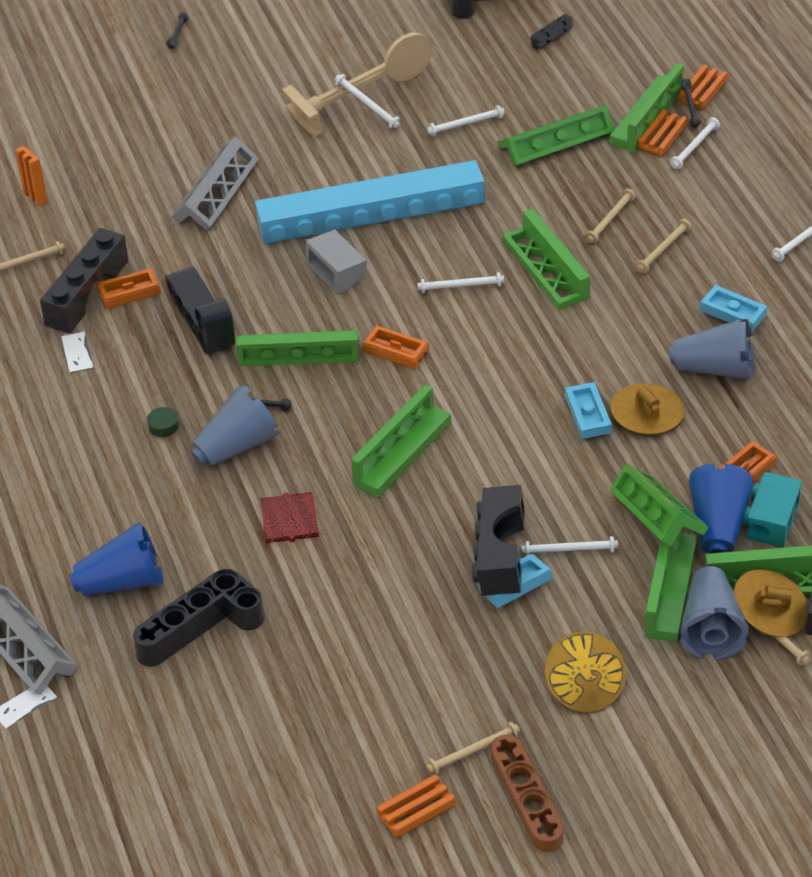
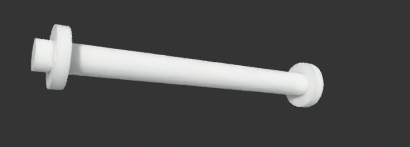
[335,74,400,129]
[427,105,505,137]
[670,117,720,170]
[772,226,812,262]
[418,272,504,294]
[522,536,618,556]

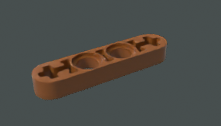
[491,735,564,852]

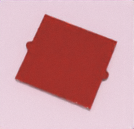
[260,492,319,543]

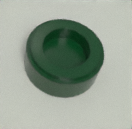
[147,407,179,437]

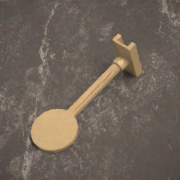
[282,32,432,138]

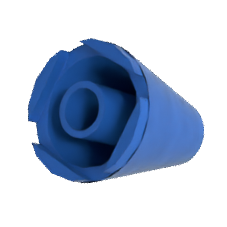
[688,463,753,554]
[69,522,164,596]

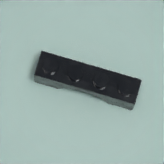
[40,228,129,334]
[472,485,525,596]

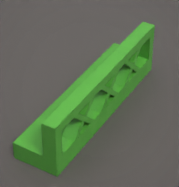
[610,63,684,152]
[497,105,614,166]
[503,209,590,310]
[236,330,358,367]
[351,384,451,498]
[610,464,709,546]
[644,532,698,642]
[704,546,812,598]

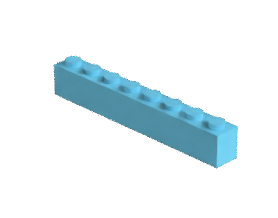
[255,160,485,244]

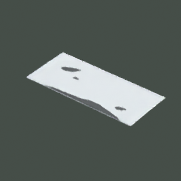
[61,332,93,372]
[0,686,57,728]

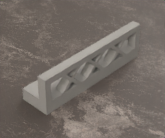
[171,136,259,231]
[0,585,78,694]

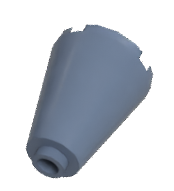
[669,319,755,380]
[191,385,280,467]
[680,566,749,659]

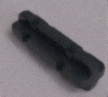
[530,14,573,49]

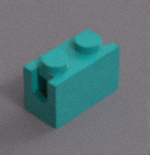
[742,472,802,548]

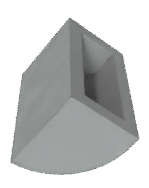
[305,229,367,295]

